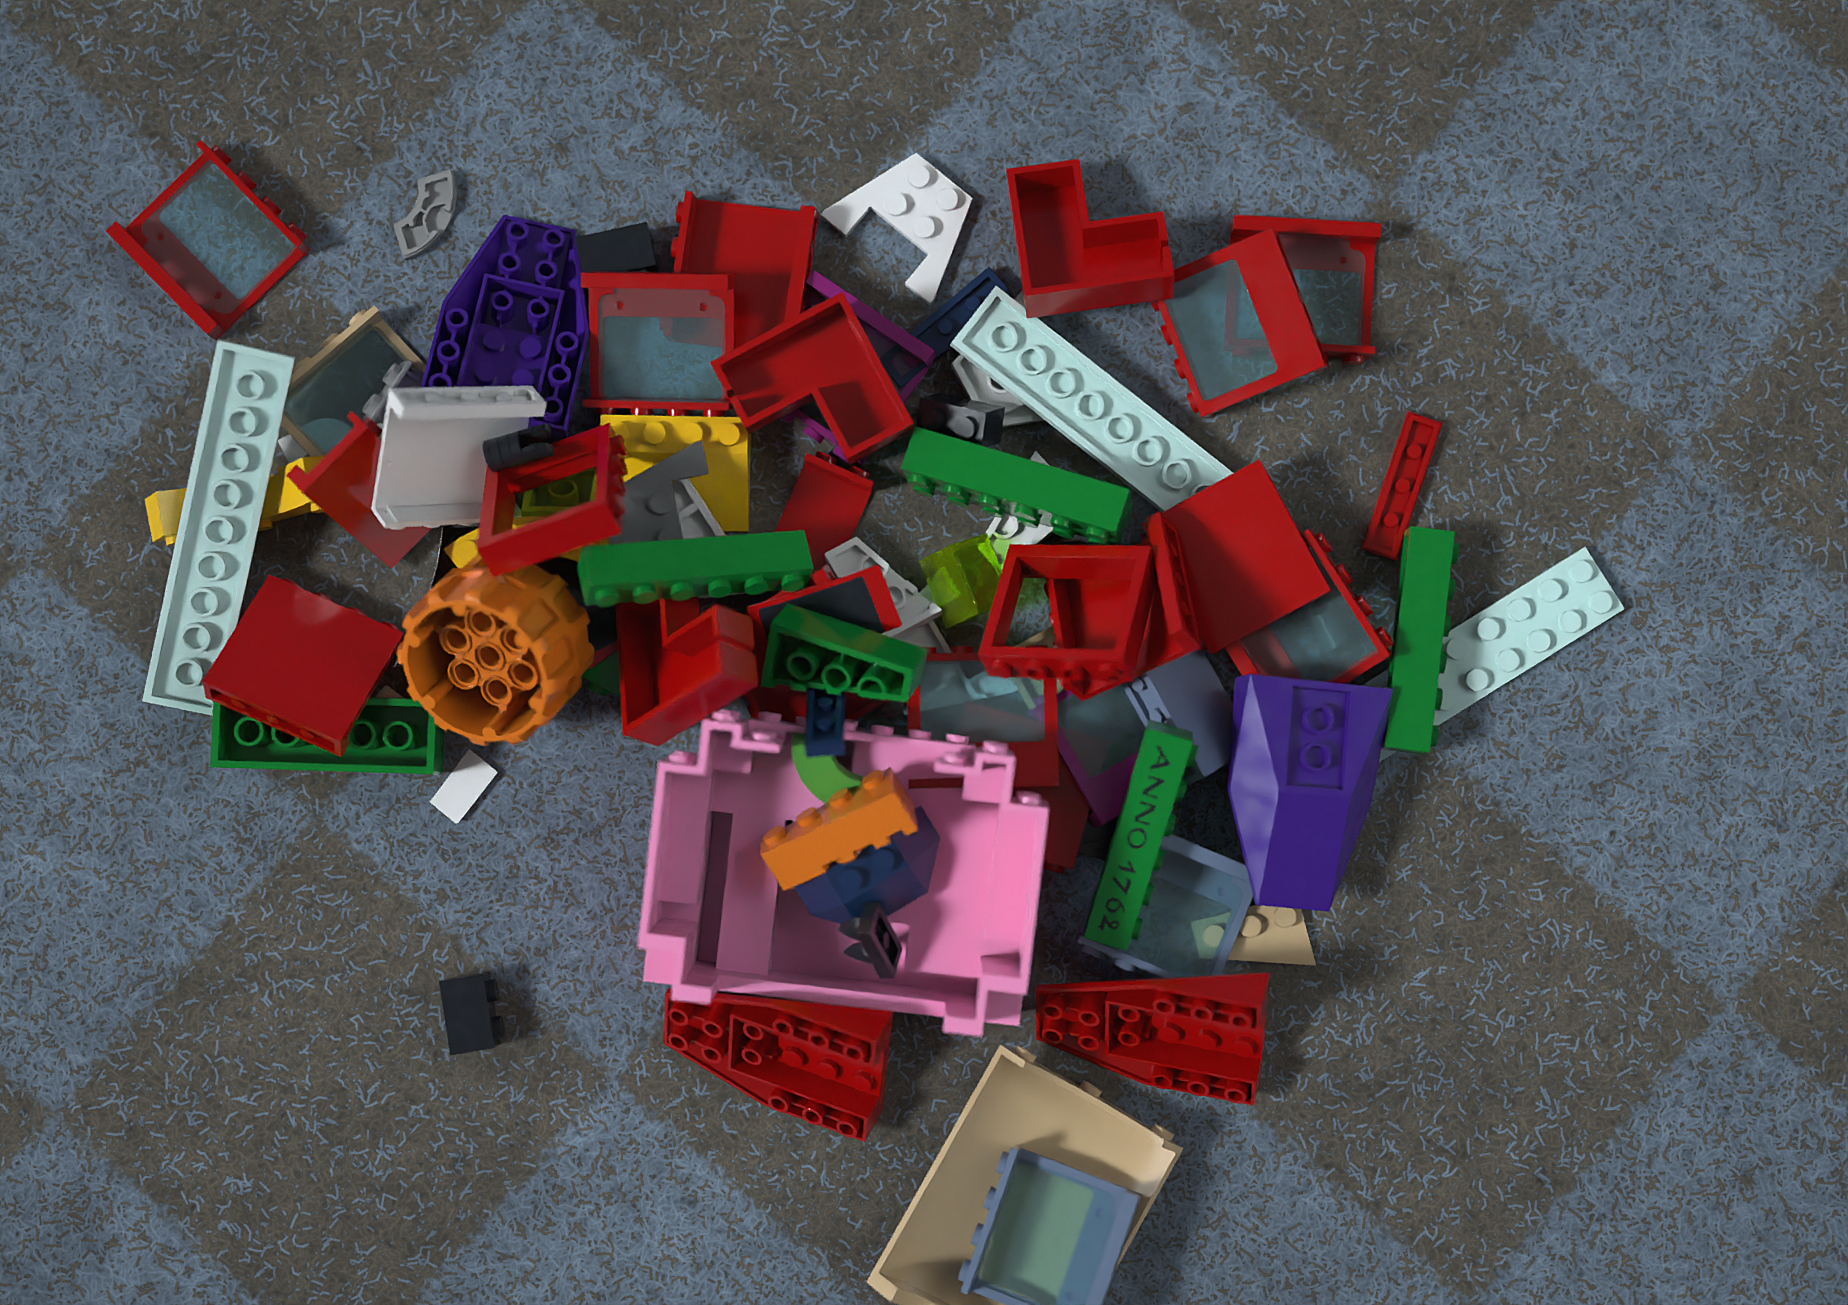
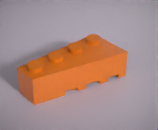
[760,767,918,891]

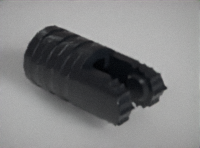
[483,423,554,473]

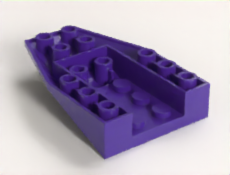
[420,214,589,444]
[1228,674,1393,911]

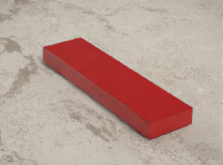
[1360,411,1443,561]

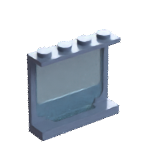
[1075,834,1253,978]
[958,1146,1142,1305]

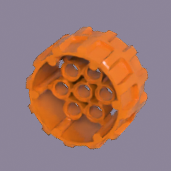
[397,554,594,746]

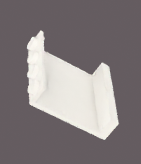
[371,386,547,530]

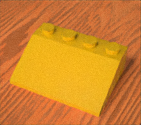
[600,415,751,532]

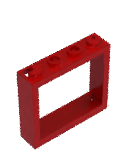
[476,423,628,578]
[978,544,1158,683]

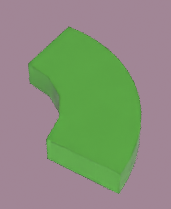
[792,732,863,804]

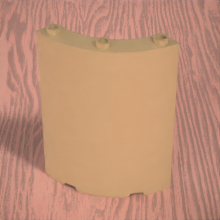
[866,1044,1184,1305]

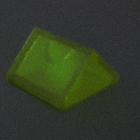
[919,533,1002,629]

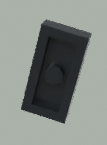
[838,902,903,979]

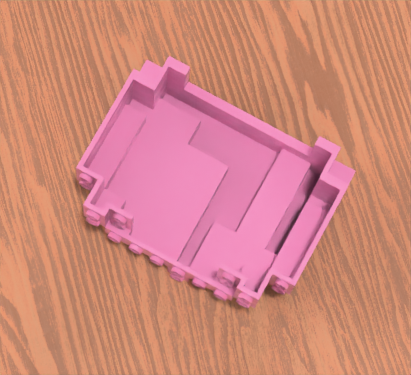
[638,709,1049,1036]

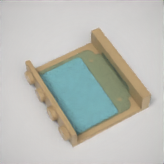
[281,305,426,456]

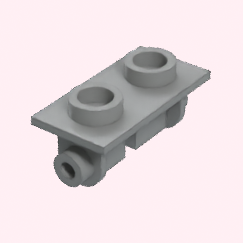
[362,361,424,435]

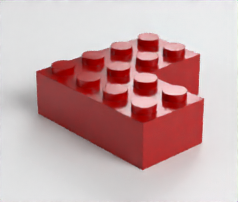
[1006,159,1175,318]
[710,291,914,465]
[616,596,758,747]

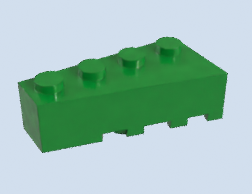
[761,603,928,702]

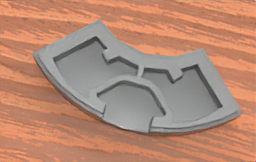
[393,169,457,261]

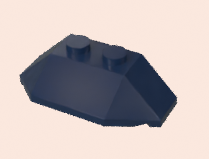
[794,805,940,924]

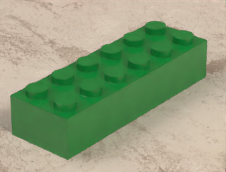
[901,426,1132,546]
[210,698,445,775]

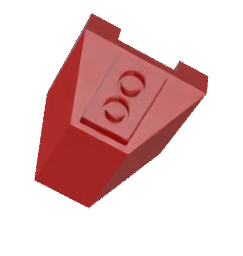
[1035,973,1269,1106]
[664,988,893,1142]

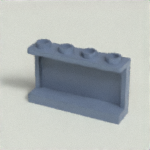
[1121,648,1233,786]

